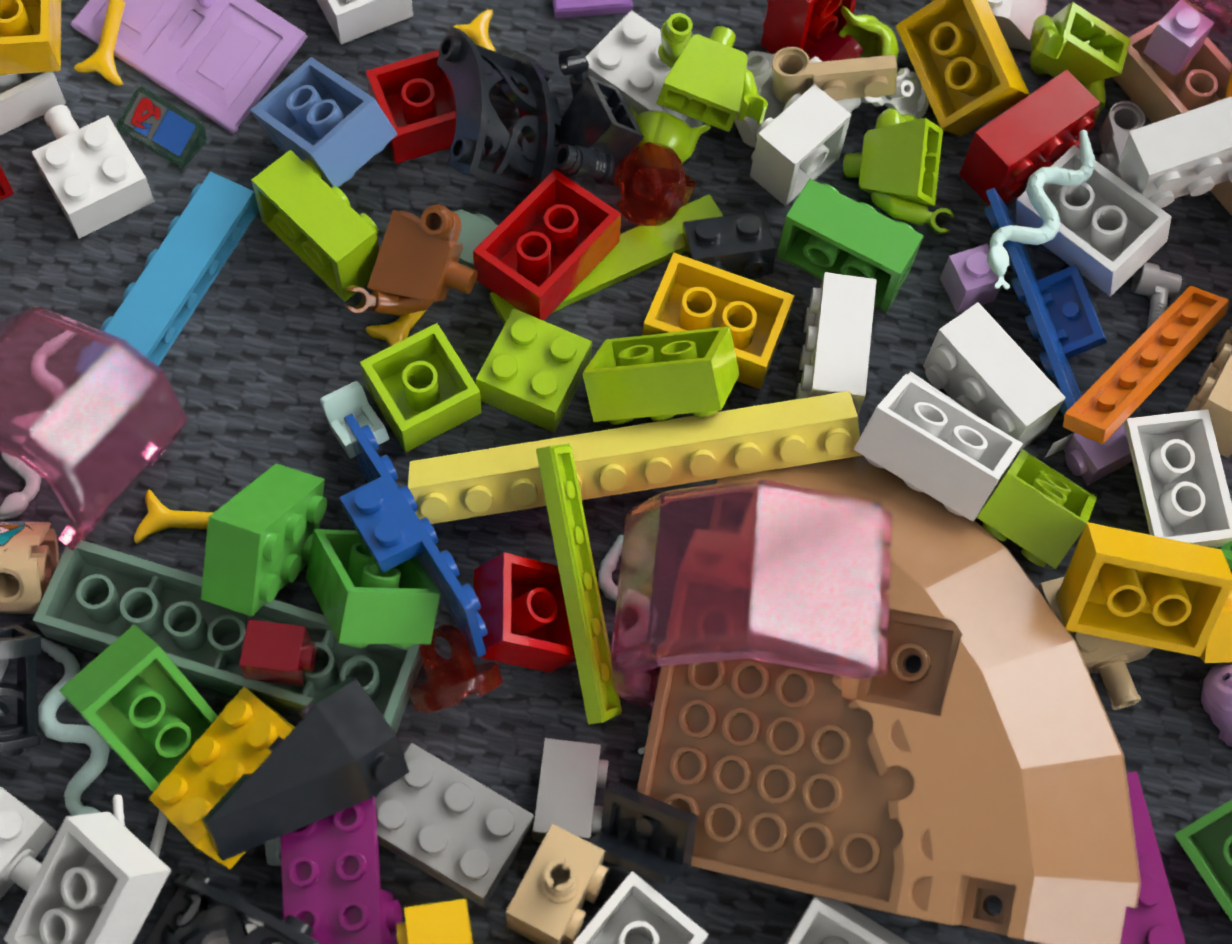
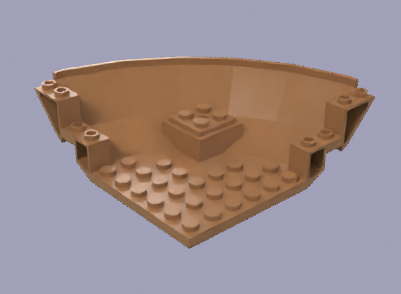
[637,455,1141,944]

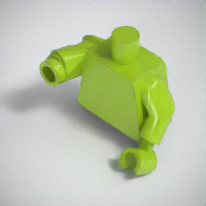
[1030,2,1131,121]
[656,13,768,132]
[843,109,954,235]

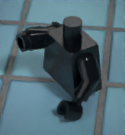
[553,48,644,184]

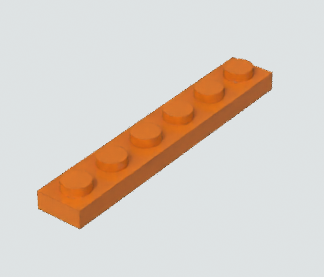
[1063,285,1229,444]

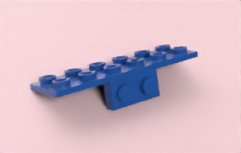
[984,188,1108,416]
[339,414,488,658]

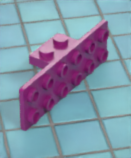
[280,796,402,944]

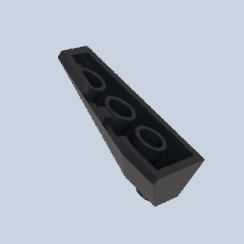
[202,676,410,861]

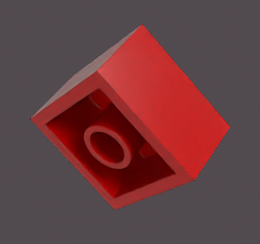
[366,50,456,164]
[472,552,576,673]

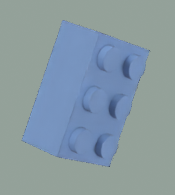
[250,57,398,187]

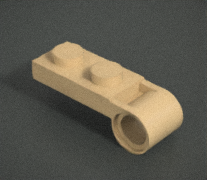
[772,47,897,102]

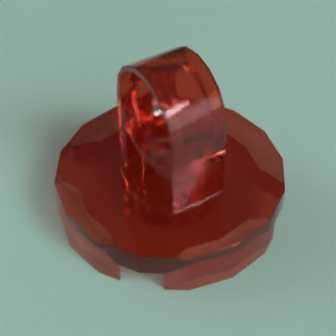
[615,142,697,226]
[410,625,503,713]

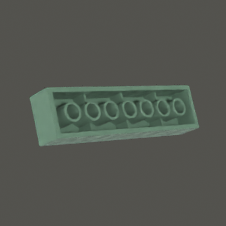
[33,537,423,734]

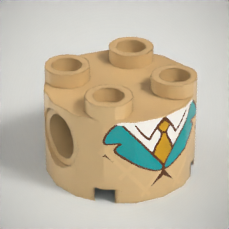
[0,522,59,614]

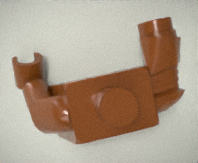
[343,204,478,316]

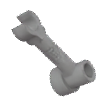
[1131,262,1182,329]

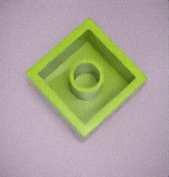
[476,308,592,433]
[360,323,482,453]

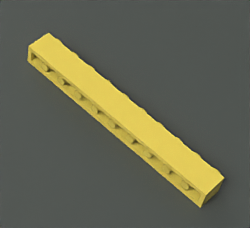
[408,391,862,524]

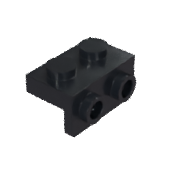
[682,211,776,279]
[587,783,698,885]

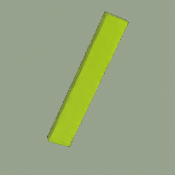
[489,194,723,325]
[536,444,622,724]

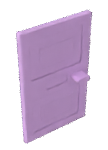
[71,0,307,134]

